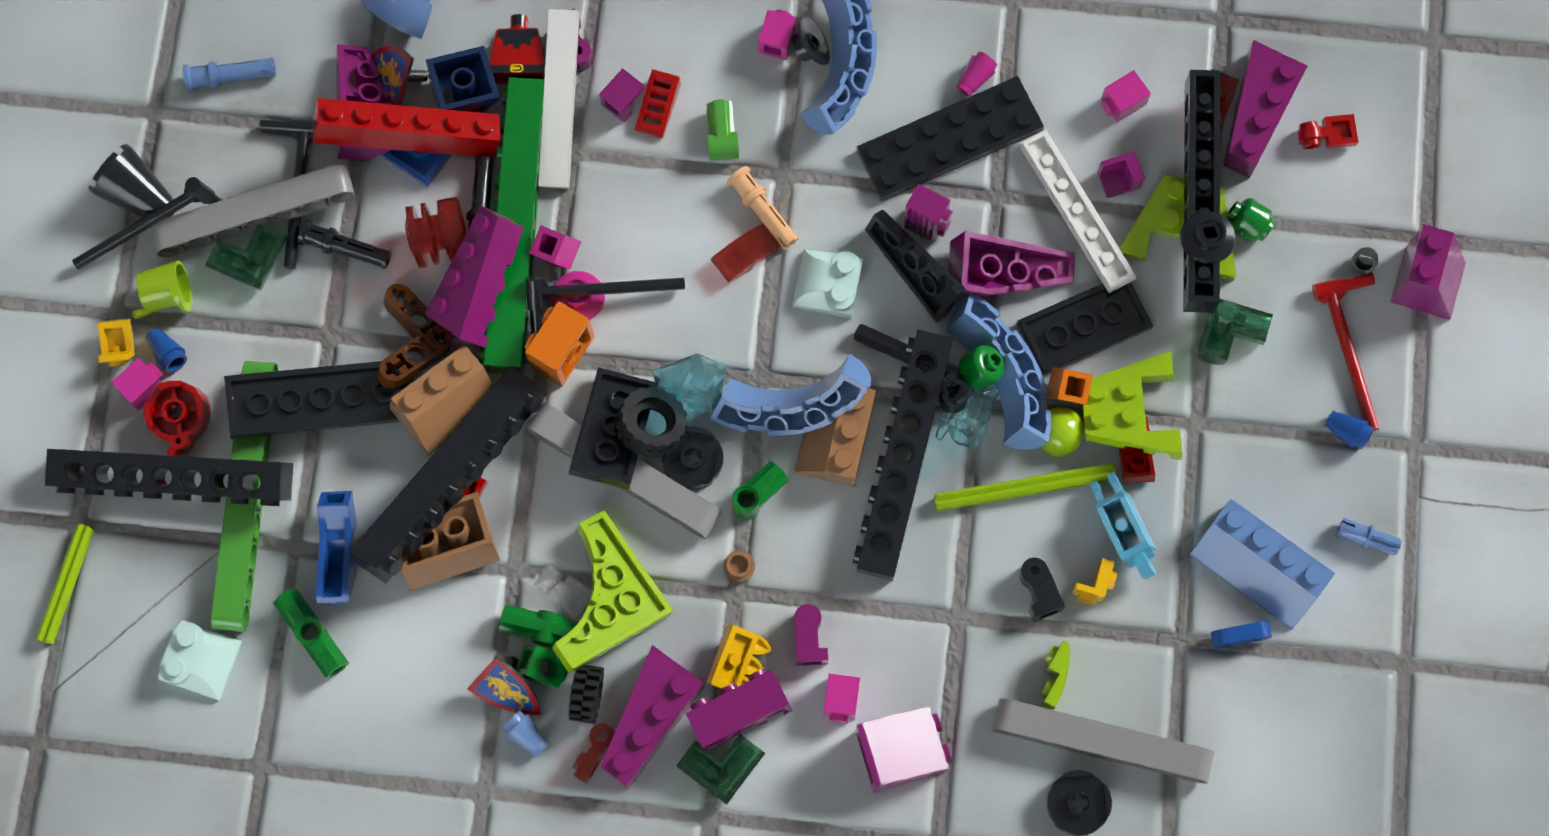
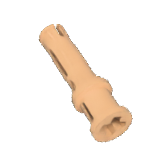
[726,166,799,250]

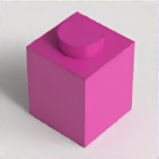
[758,10,796,60]
[1101,70,1151,122]
[529,225,581,270]
[111,357,164,411]
[823,673,860,723]

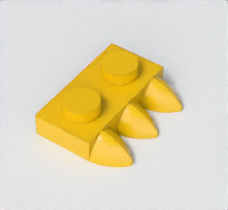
[706,623,771,689]

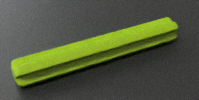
[36,524,94,644]

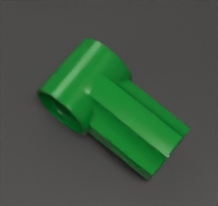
[732,461,789,520]

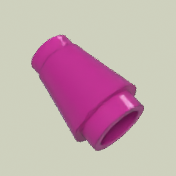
[956,51,998,97]

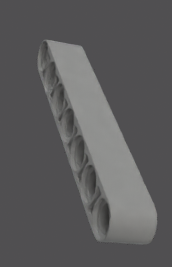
[150,164,355,257]
[526,403,722,539]
[992,698,1214,784]

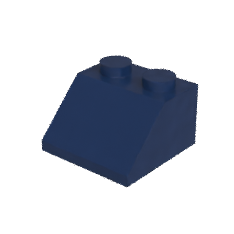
[426,46,500,113]

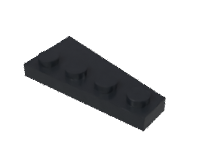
[865,210,966,323]

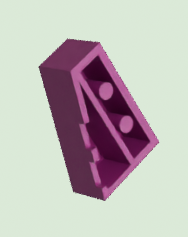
[686,669,793,751]

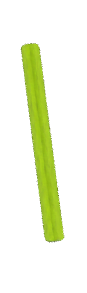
[934,463,1117,511]

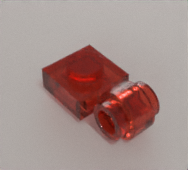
[573,724,614,785]

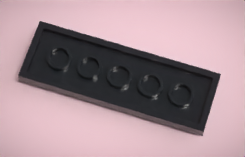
[857,76,1044,201]
[224,358,414,439]

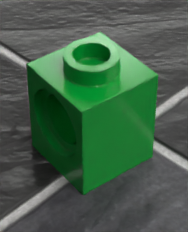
[515,644,568,688]

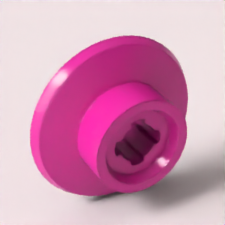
[551,271,605,319]

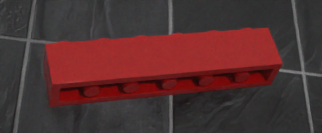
[313,98,500,158]

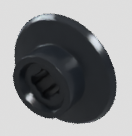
[792,16,830,65]
[1180,211,1236,264]

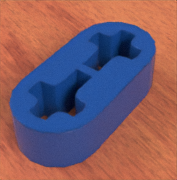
[1210,621,1272,649]

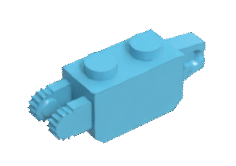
[1090,472,1157,580]

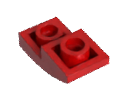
[1118,417,1156,484]

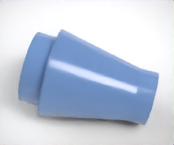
[502,710,548,757]

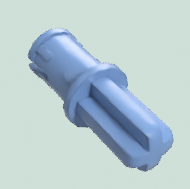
[1337,517,1402,555]

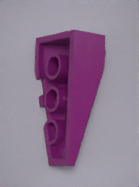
[336,44,392,161]
[948,231,1075,296]

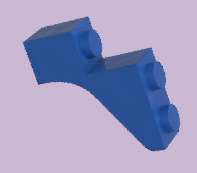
[316,491,357,605]

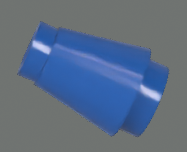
[145,328,187,373]
[1325,410,1374,450]

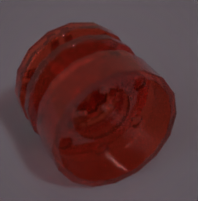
[405,196,467,268]

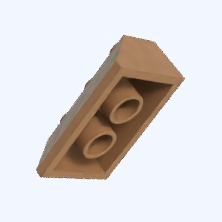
[390,344,493,455]
[794,389,876,487]
[401,492,500,590]

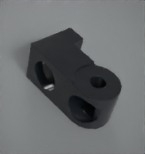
[1019,557,1065,623]

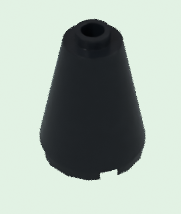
[88,144,175,218]

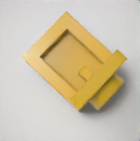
[97,319,136,366]
[1071,558,1118,605]

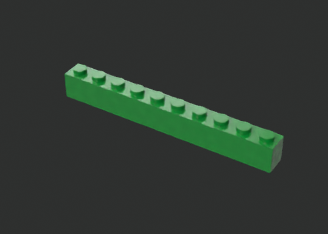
[479,78,544,375]

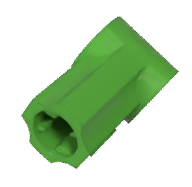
[707,99,739,161]

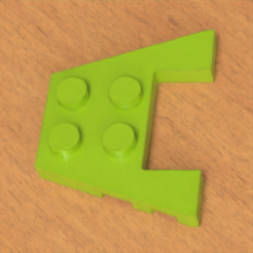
[1120,175,1236,281]
[1083,351,1182,460]

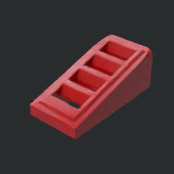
[635,69,681,138]

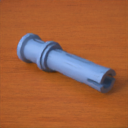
[183,57,276,91]

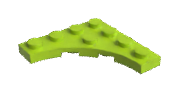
[552,510,673,674]

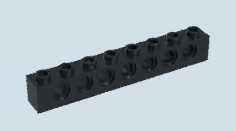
[1183,69,1220,313]
[852,329,953,581]
[45,449,294,506]

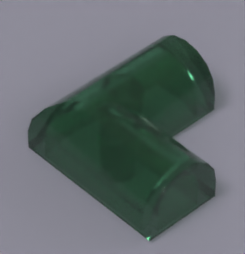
[205,224,287,291]
[1196,298,1273,365]
[676,734,766,805]

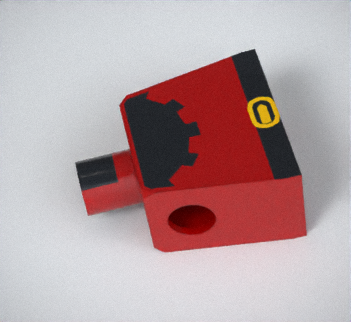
[489,14,545,84]

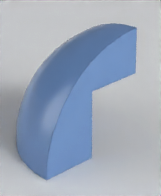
[361,0,432,39]

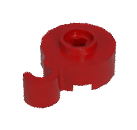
[143,381,211,456]

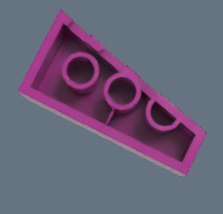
[1223,40,1308,178]
[425,205,523,348]
[600,645,705,789]

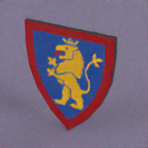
[371,45,428,105]
[467,656,542,715]

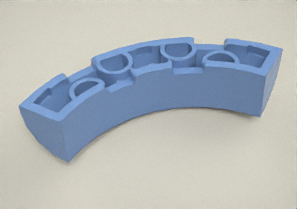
[800,0,877,135]
[945,293,1051,450]
[710,354,871,436]

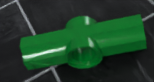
[273,587,350,679]
[499,605,579,647]

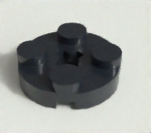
[662,426,724,489]
[1046,770,1112,836]

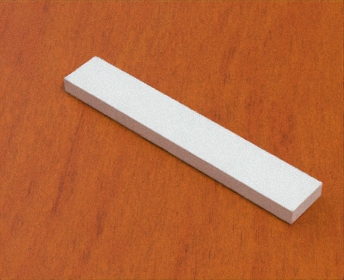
[538,9,580,189]
[1019,129,1136,293]

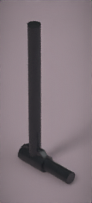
[259,119,313,269]
[72,177,222,270]
[526,276,685,334]

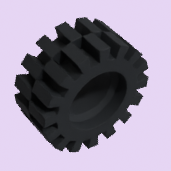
[568,665,604,724]

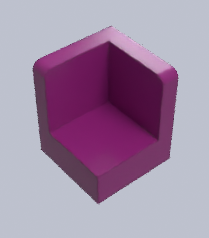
[599,68,644,122]
[1097,151,1145,198]

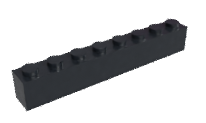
[349,367,544,583]

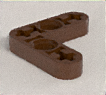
[377,284,453,388]

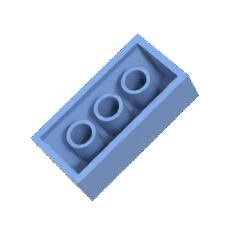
[1189,499,1335,629]

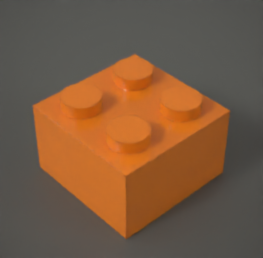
[525,301,595,387]

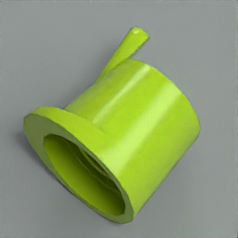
[132,261,192,319]

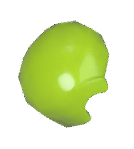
[1041,407,1085,457]

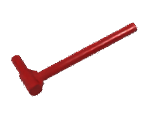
[1312,273,1380,432]

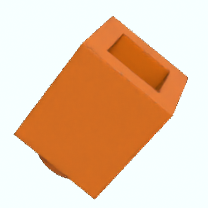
[1046,367,1093,405]

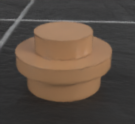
[724,550,755,582]

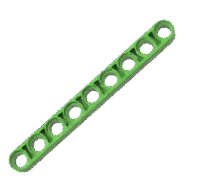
[211,361,278,632]

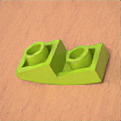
[1040,640,1070,710]

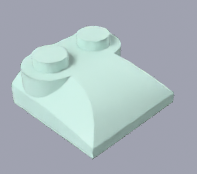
[792,249,863,319]
[158,620,243,701]

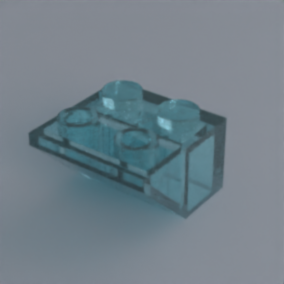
[653,353,727,414]

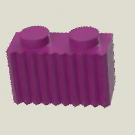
[903,184,953,243]

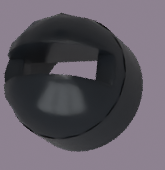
[1352,247,1378,274]

